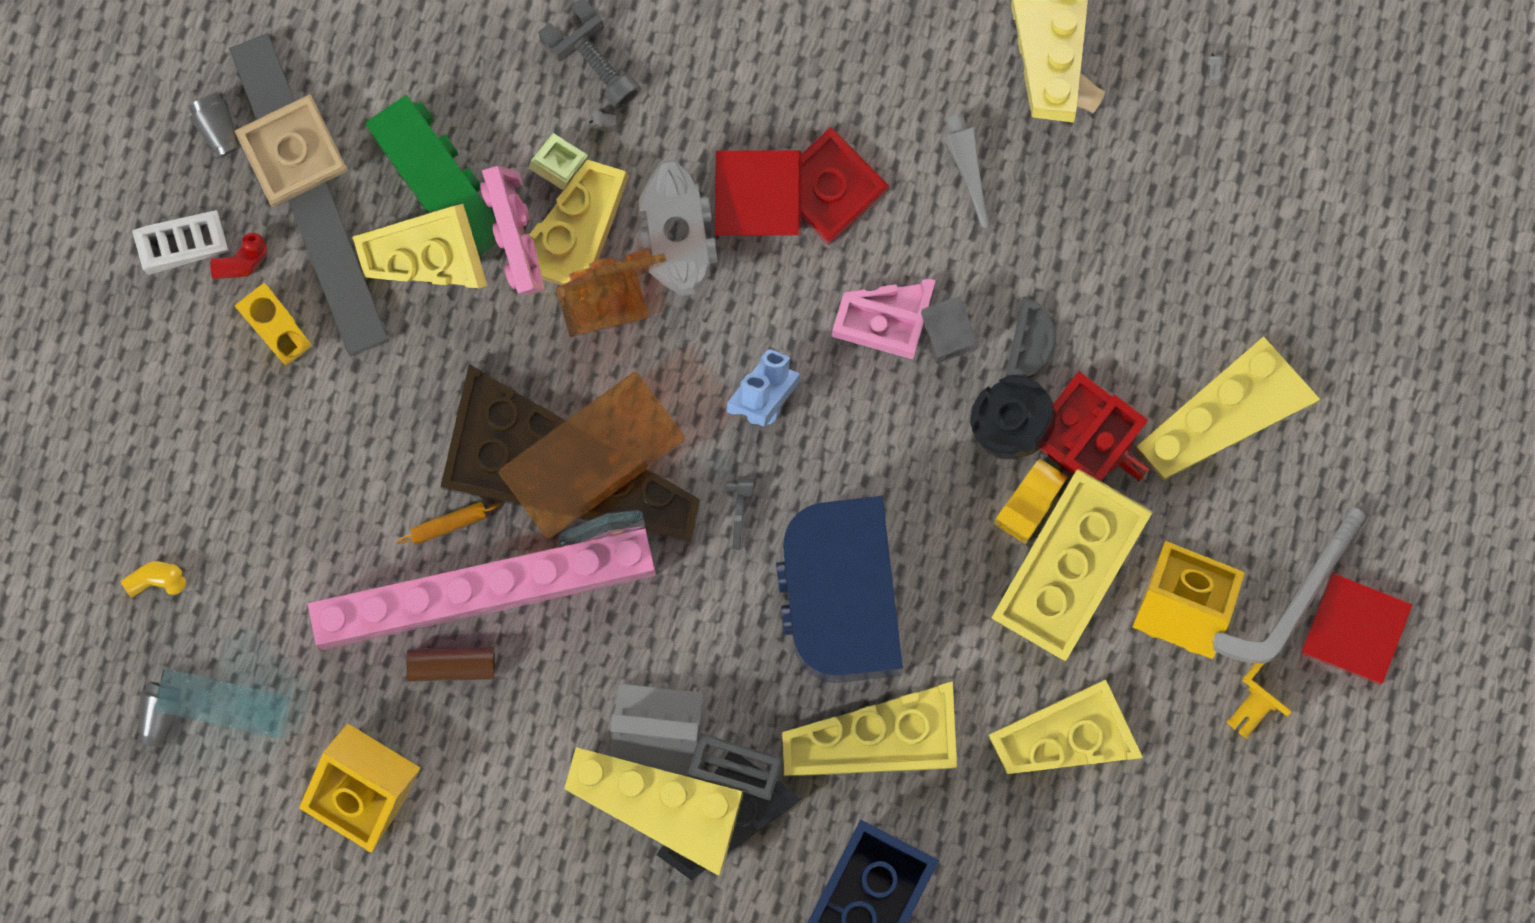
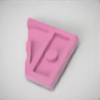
[831,279,936,360]

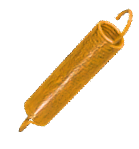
[396,501,500,545]

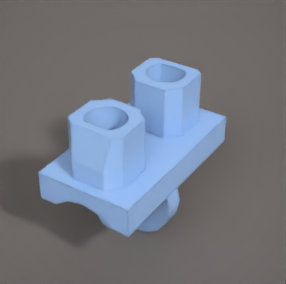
[727,350,800,427]

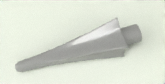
[944,114,990,228]

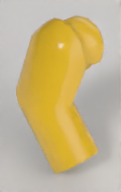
[120,561,187,598]

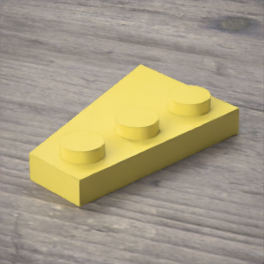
[507,160,629,293]
[353,204,488,289]
[988,680,1143,774]

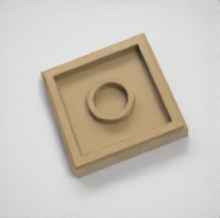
[235,94,348,208]

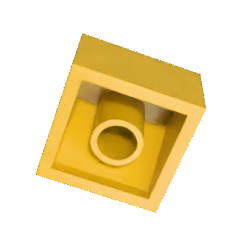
[1132,541,1245,659]
[299,723,420,853]

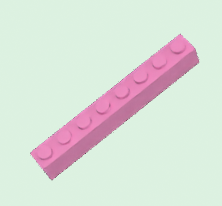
[307,528,656,650]

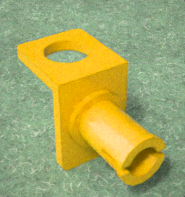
[1226,663,1292,739]

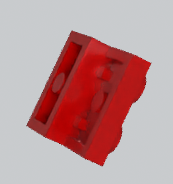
[1039,371,1150,482]

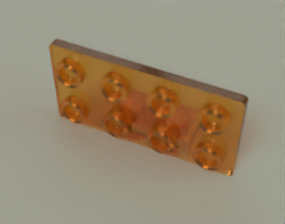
[499,372,685,539]

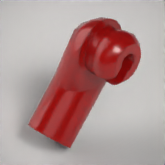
[210,232,267,279]

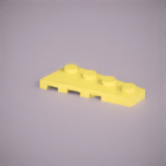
[1011,0,1088,123]

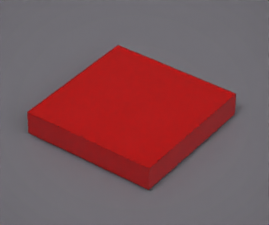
[801,127,889,246]
[715,150,801,236]
[1300,573,1413,685]

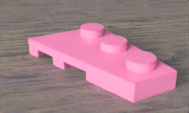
[481,166,545,295]

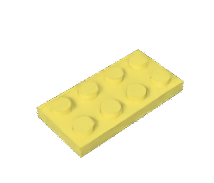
[991,469,1153,662]

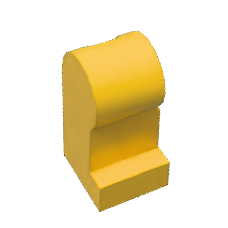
[234,282,313,367]
[994,458,1068,545]

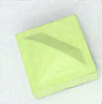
[529,133,588,190]

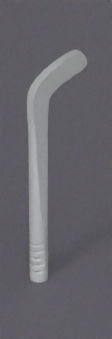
[1212,508,1366,664]

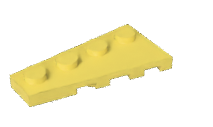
[1135,336,1321,480]
[782,681,957,777]
[564,747,744,877]

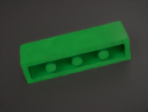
[365,94,497,256]

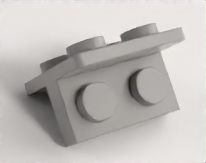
[610,684,704,778]

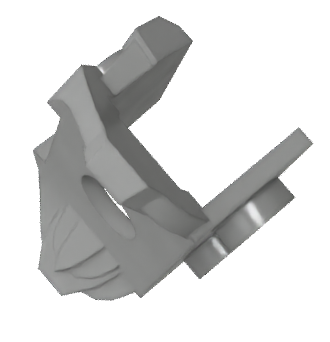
[638,159,718,296]

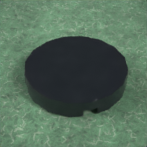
[970,376,1056,460]

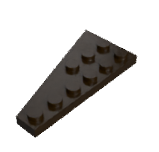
[440,364,701,543]

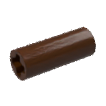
[407,647,495,681]

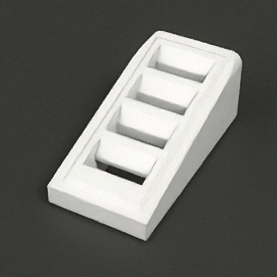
[132,210,229,275]

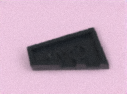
[656,752,802,880]

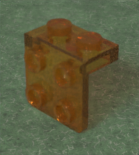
[556,249,667,337]

